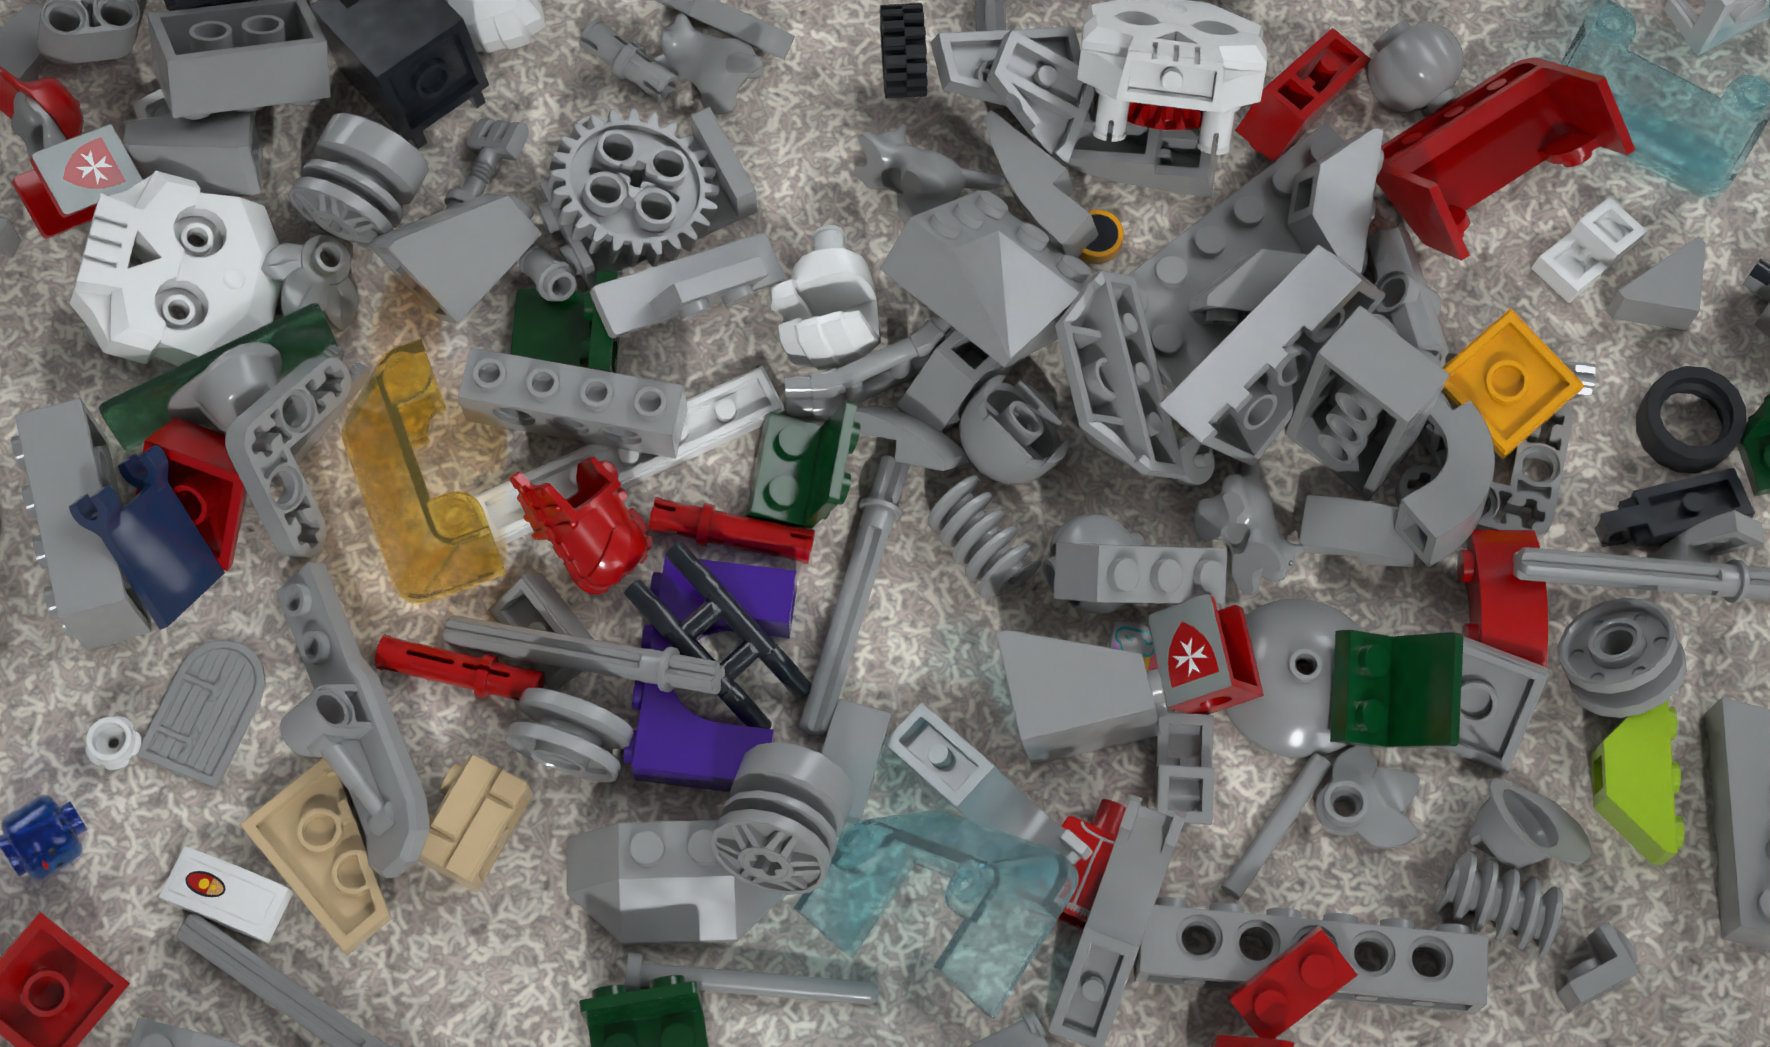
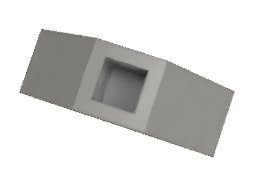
[1287,128,1384,275]
[1188,249,1307,325]
[897,330,1027,434]

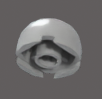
[959,375,1069,485]

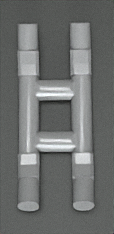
[784,314,954,420]

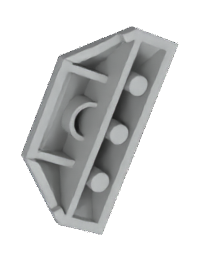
[1055,270,1185,479]
[567,820,787,945]

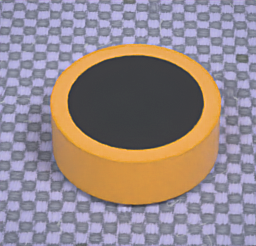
[1079,210,1124,264]

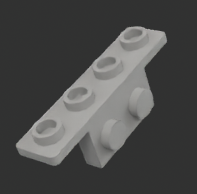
[590,233,785,338]

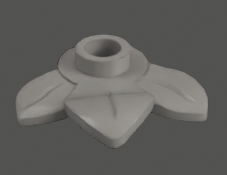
[261,234,358,332]
[1315,745,1420,849]

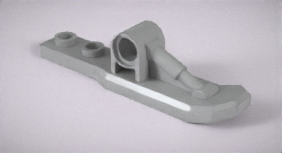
[276,562,430,878]

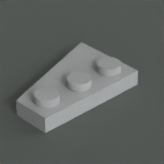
[930,27,1097,114]

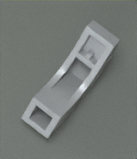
[1394,392,1495,567]

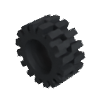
[880,3,928,99]

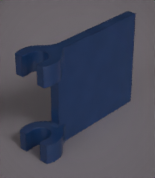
[69,445,225,630]

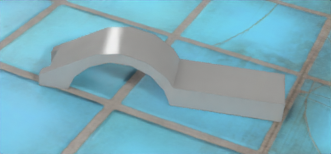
[884,702,1093,895]
[1048,794,1187,1047]

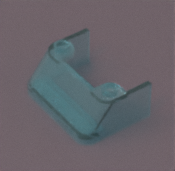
[1560,0,1770,198]
[794,809,1079,1019]

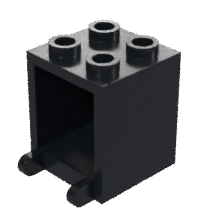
[310,0,489,149]

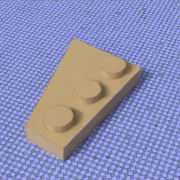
[239,757,392,956]

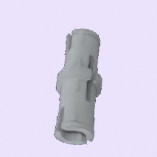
[579,18,679,103]

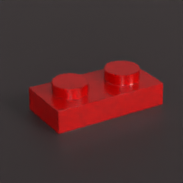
[1227,926,1358,1039]

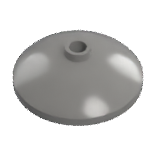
[1224,599,1364,759]

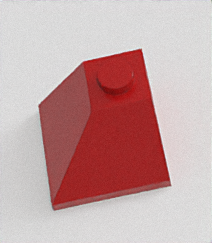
[135,417,246,571]

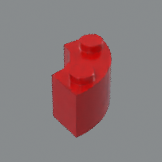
[1457,530,1548,668]

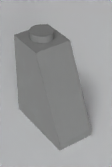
[122,110,263,195]
[368,193,542,324]

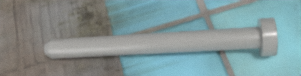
[625,953,879,1005]

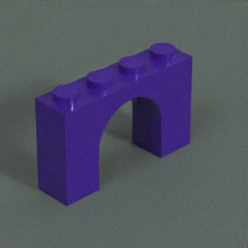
[624,557,797,792]

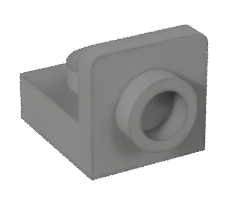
[1557,922,1640,1014]

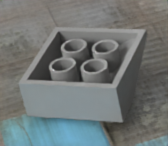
[880,190,1092,368]

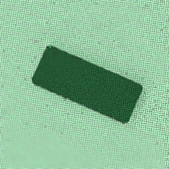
[99,303,338,451]

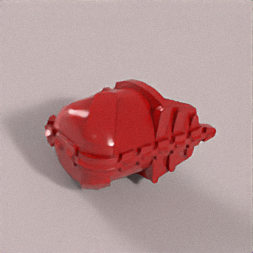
[509,457,652,595]

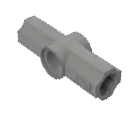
[1366,227,1449,367]

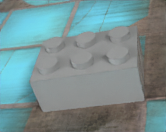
[148,0,331,120]

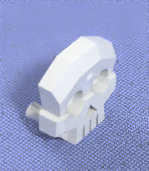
[1077,0,1267,155]
[70,171,282,375]

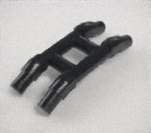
[624,542,812,729]

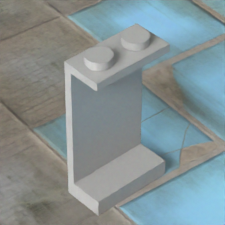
[537,107,757,289]

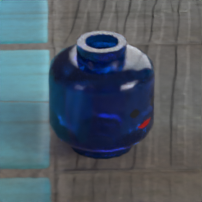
[0,795,88,880]

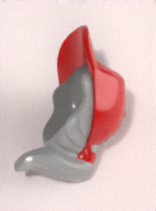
[0,66,84,160]

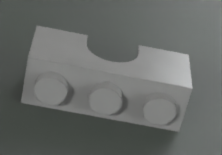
[1054,542,1227,604]

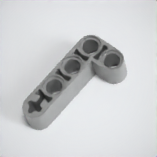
[37,0,140,65]

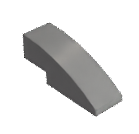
[984,110,1099,258]
[1064,113,1218,198]

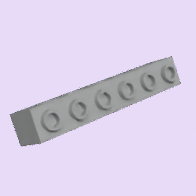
[1134,897,1489,1014]

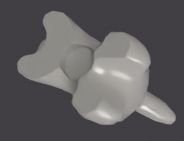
[653,13,764,115]
[854,123,1006,224]
[1194,460,1304,595]

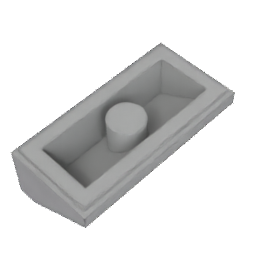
[488,573,594,691]

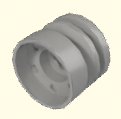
[288,113,429,250]
[710,742,856,895]

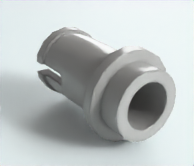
[519,245,576,302]

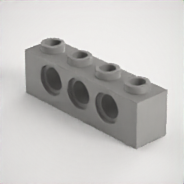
[458,347,687,459]

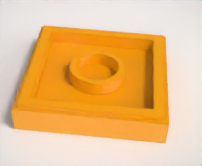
[1441,308,1585,459]

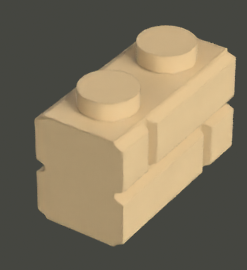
[418,754,534,893]

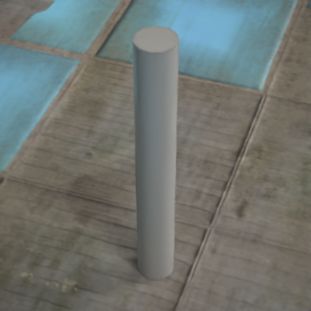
[1221,753,1332,900]

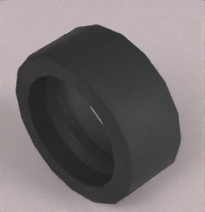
[1636,366,1746,474]

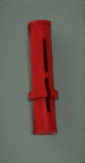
[649,497,815,564]
[375,634,545,701]

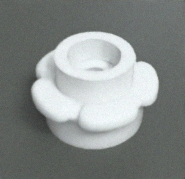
[86,716,142,771]

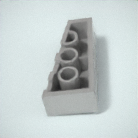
[1159,245,1386,467]
[1704,697,1770,952]

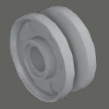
[1558,597,1687,718]
[505,688,634,783]

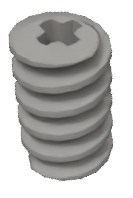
[927,475,1041,599]
[1434,850,1563,959]

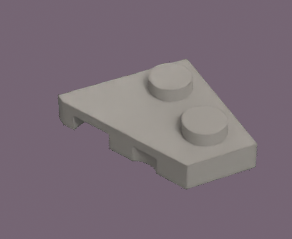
[986,29,1096,166]

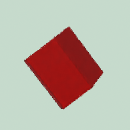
[0,911,130,1047]

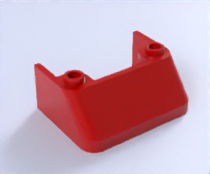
[1376,57,1636,261]

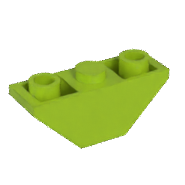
[1591,700,1685,865]

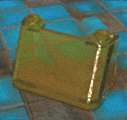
[341,339,506,605]

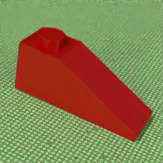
[1235,28,1372,163]

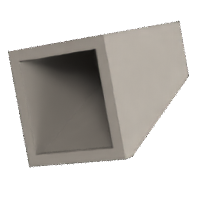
[996,630,1168,765]

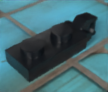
[1595,468,1755,547]

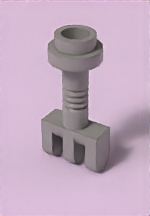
[444,118,529,210]

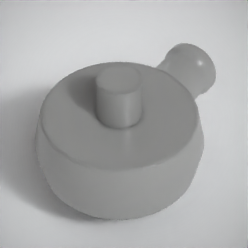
[1173,436,1219,487]

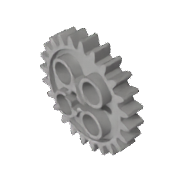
[547,109,719,268]

